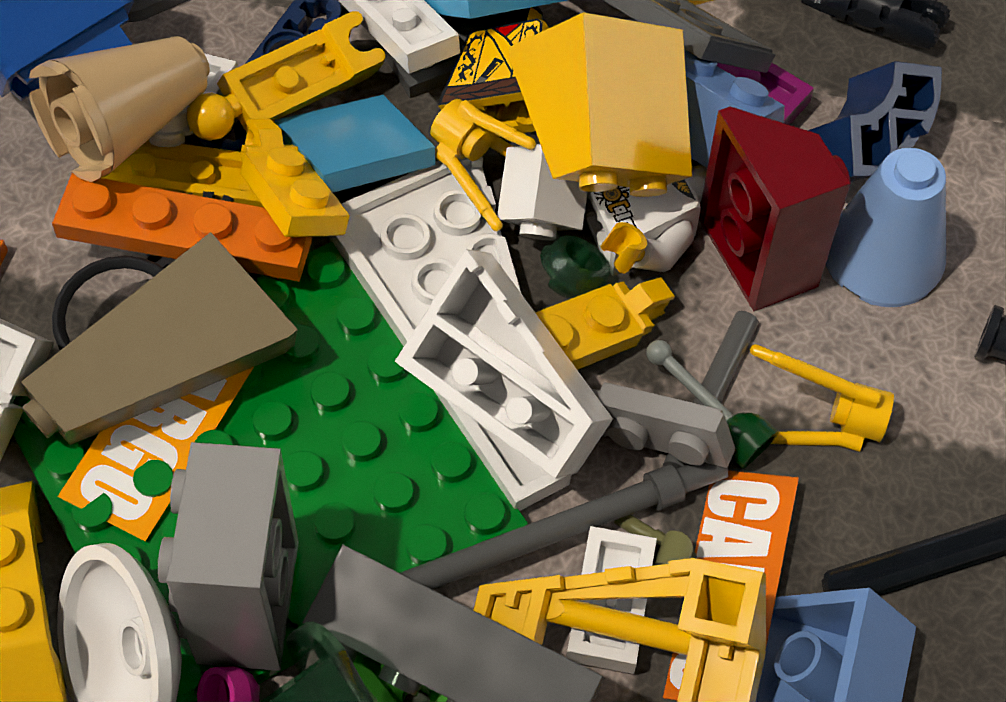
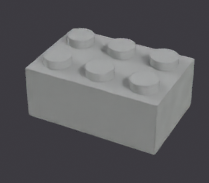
[158,442,299,671]

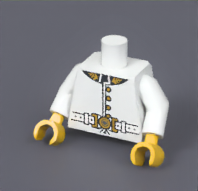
[584,164,707,276]

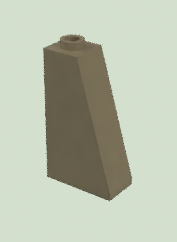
[21,232,298,446]

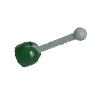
[646,340,779,469]

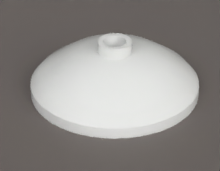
[57,543,181,702]

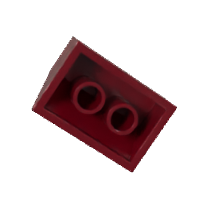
[699,106,851,312]

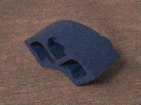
[807,61,942,182]

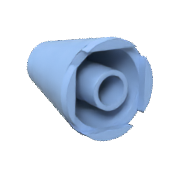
[826,148,946,307]

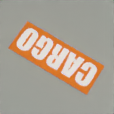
[663,471,799,700]

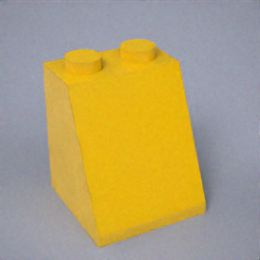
[509,12,692,197]

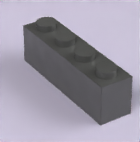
[303,545,605,702]

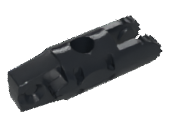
[801,0,951,49]

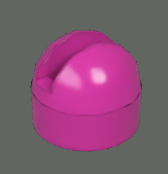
[197,666,260,702]

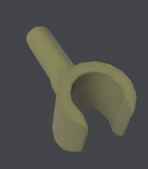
[614,515,697,566]

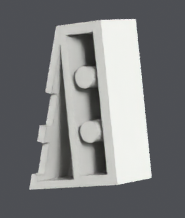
[395,249,613,478]

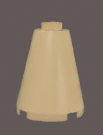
[29,36,210,182]

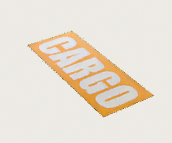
[57,367,254,542]

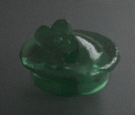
[540,235,611,299]

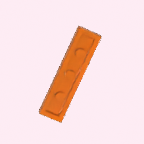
[52,173,313,282]

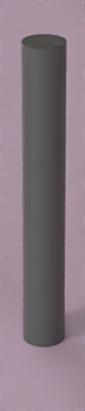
[663,311,759,469]

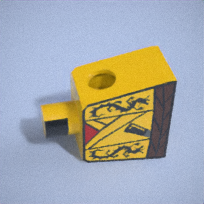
[438,7,549,137]

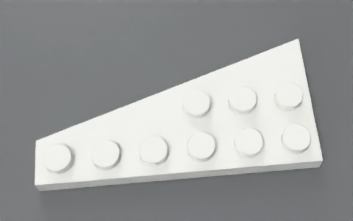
[327,157,572,511]

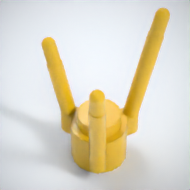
[430,99,536,231]
[750,344,894,452]

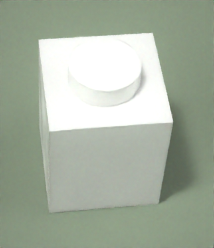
[497,144,587,240]

